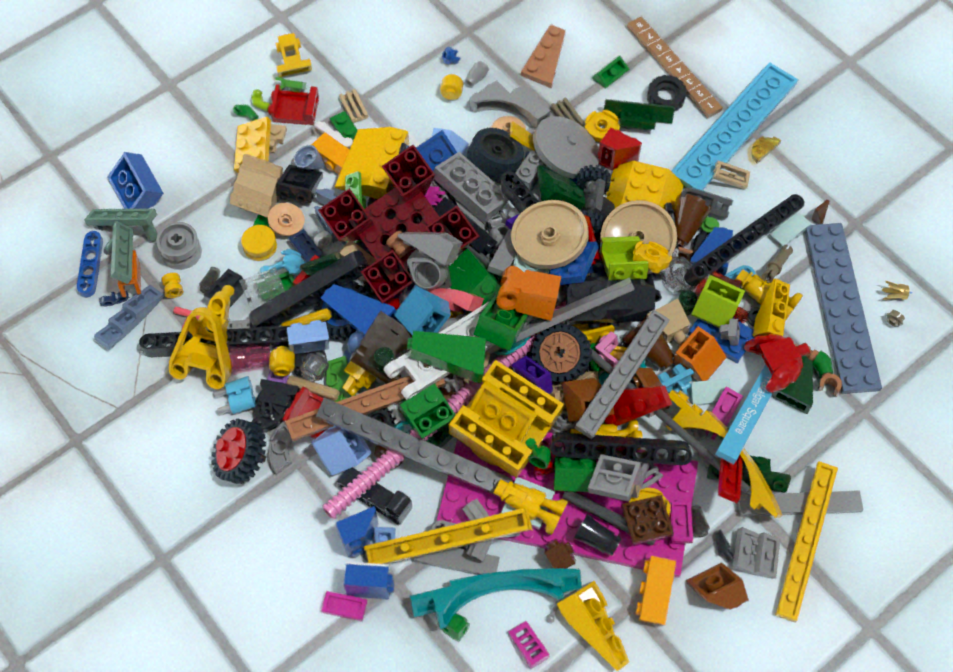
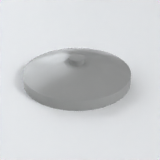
[533,116,599,179]

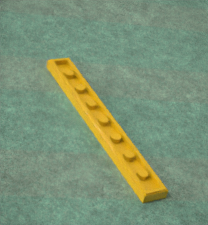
[775,461,838,623]

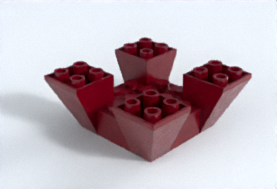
[318,144,479,303]

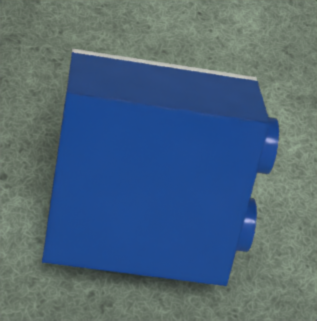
[344,562,394,600]

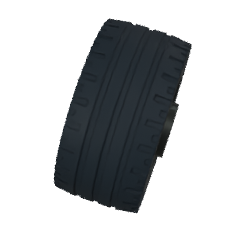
[467,127,524,182]

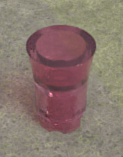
[230,346,270,373]

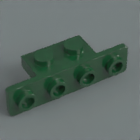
[604,99,675,130]
[707,455,791,493]

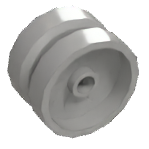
[156,222,202,270]

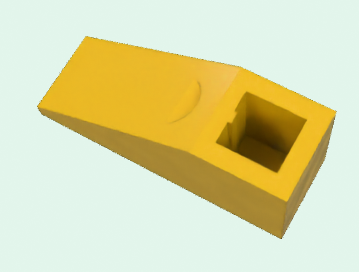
[753,278,790,337]

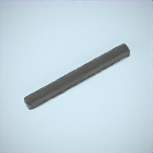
[563,491,656,545]

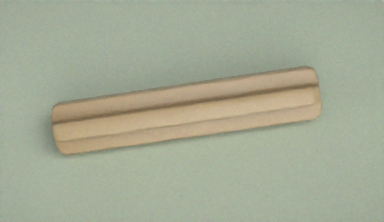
[287,376,340,401]

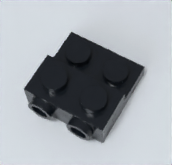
[276,164,323,203]

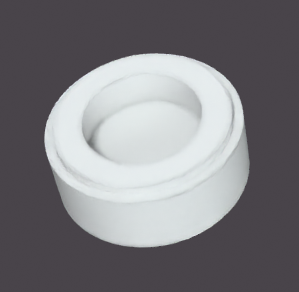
[314,231,332,248]

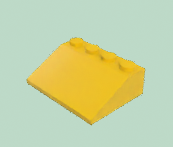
[335,127,409,199]

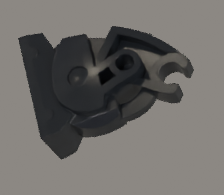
[251,379,300,433]

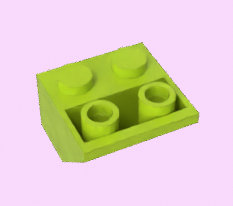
[691,275,745,328]

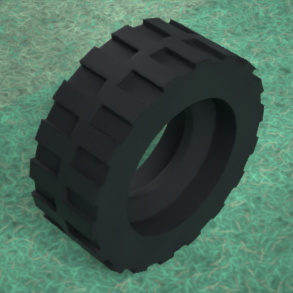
[647,75,687,112]

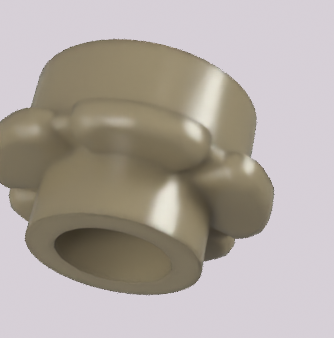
[886,310,905,327]

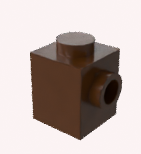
[544,538,576,568]

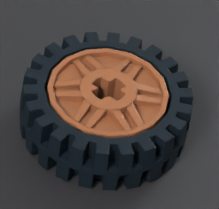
[532,323,592,383]

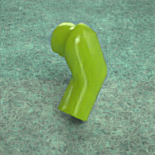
[251,89,270,112]

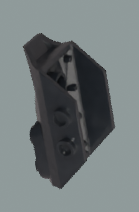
[565,273,655,328]

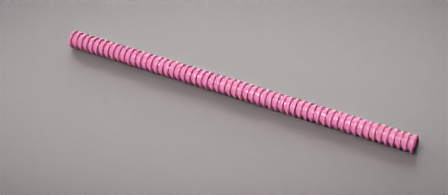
[323,299,566,519]

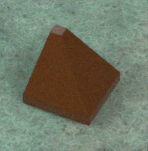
[812,199,830,224]

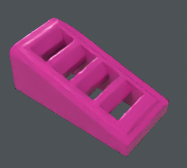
[508,621,550,669]

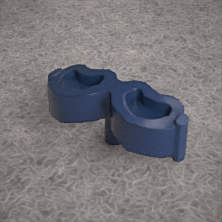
[99,290,129,307]

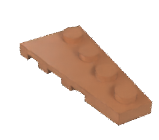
[521,24,566,88]

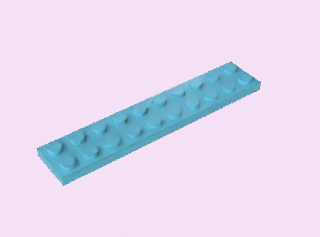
[672,62,799,190]

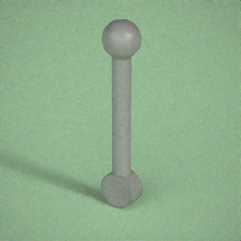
[547,592,565,623]

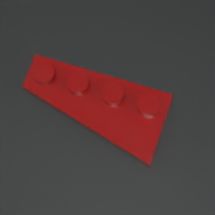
[604,385,672,426]

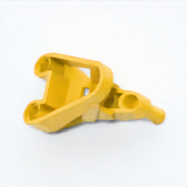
[169,285,234,389]

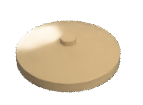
[511,200,589,269]
[601,200,677,274]

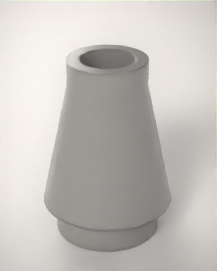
[465,61,489,87]

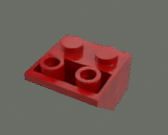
[598,127,642,171]

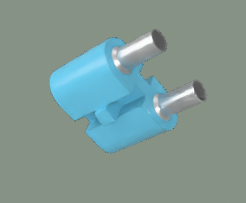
[214,376,256,415]

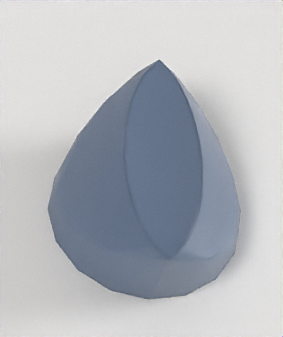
[294,145,324,170]

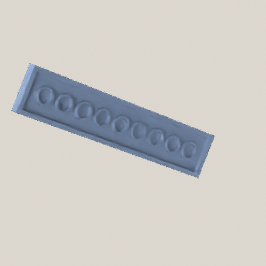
[805,223,882,394]

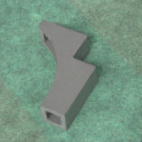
[470,80,551,129]

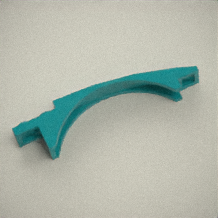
[410,568,582,629]

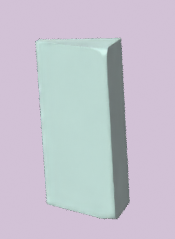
[689,378,731,405]

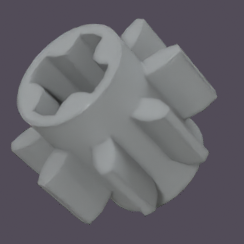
[442,373,465,393]

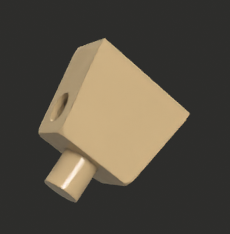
[646,299,690,347]

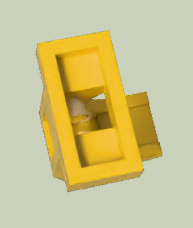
[275,33,312,77]

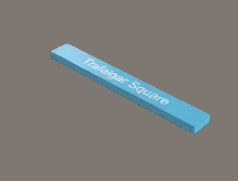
[715,364,772,464]

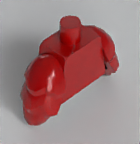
[744,334,810,393]

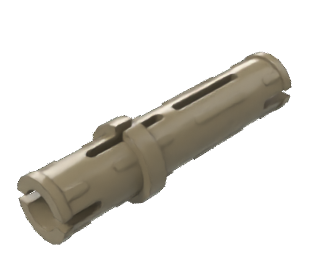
[762,245,793,283]

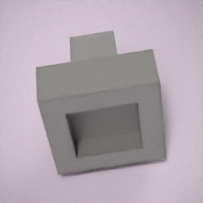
[719,319,740,345]

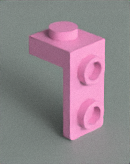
[595,332,619,368]

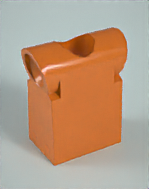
[497,266,561,321]

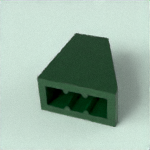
[772,356,813,414]

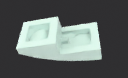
[771,212,811,246]

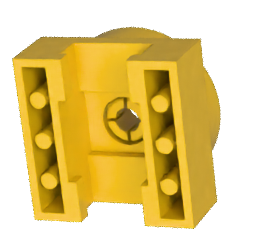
[449,360,564,478]

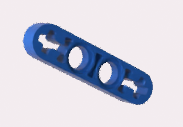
[77,231,103,298]

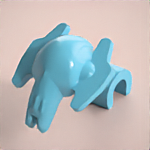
[260,249,306,278]

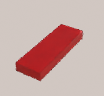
[718,454,743,503]

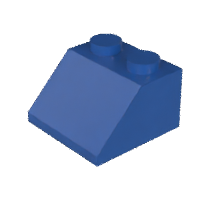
[336,506,379,558]

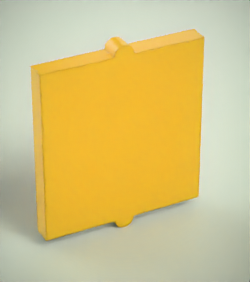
[510,121,535,151]

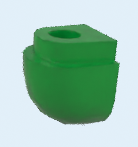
[438,613,470,642]

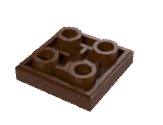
[621,495,674,545]

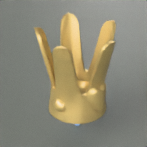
[882,280,913,300]

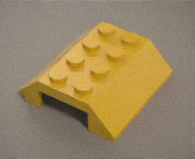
[605,161,684,210]

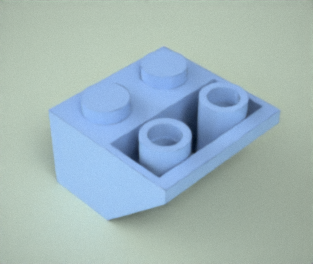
[311,426,372,475]

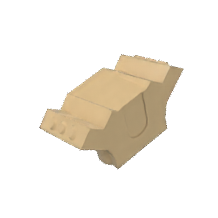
[230,154,283,217]

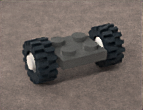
[577,165,611,240]

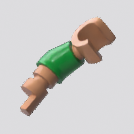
[795,343,842,397]

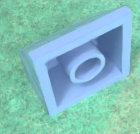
[287,320,329,354]

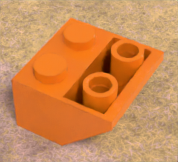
[673,326,727,381]

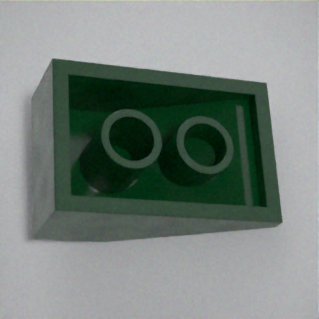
[537,165,585,210]

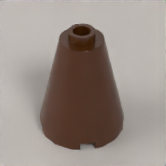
[674,194,711,247]
[622,316,674,369]

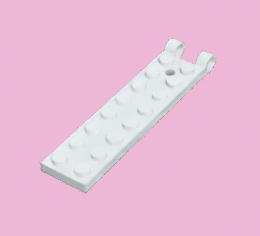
[383,301,538,400]

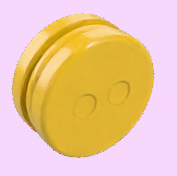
[241,225,277,261]

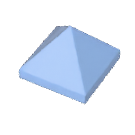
[374,527,396,543]

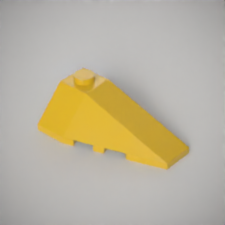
[557,581,629,671]

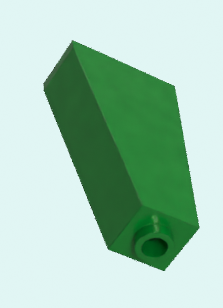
[407,331,486,383]

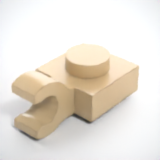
[269,124,287,153]

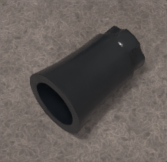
[573,514,622,556]

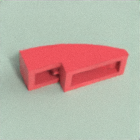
[426,288,484,312]

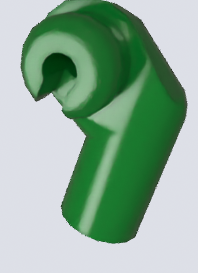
[233,104,259,121]

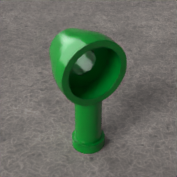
[525,438,551,469]

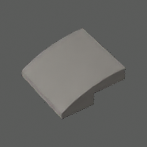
[732,527,781,579]

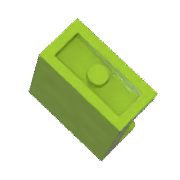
[599,236,649,280]

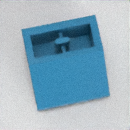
[394,285,451,335]

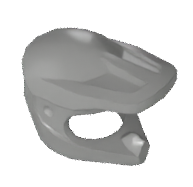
[407,249,448,290]

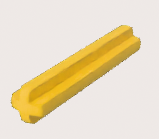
[281,308,332,326]

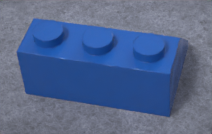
[107,152,164,209]

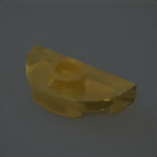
[751,137,781,164]

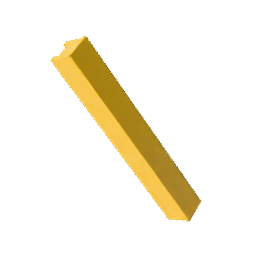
[364,508,532,564]

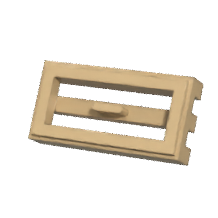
[339,89,368,123]
[712,161,750,190]

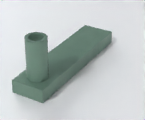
[84,209,158,241]
[104,221,133,284]

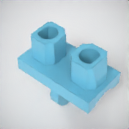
[657,363,694,395]

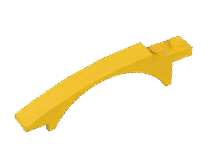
[666,390,782,518]

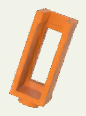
[118,250,141,297]

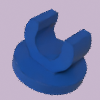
[442,47,461,64]

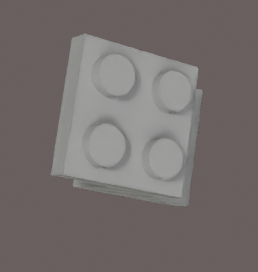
[588,455,649,501]

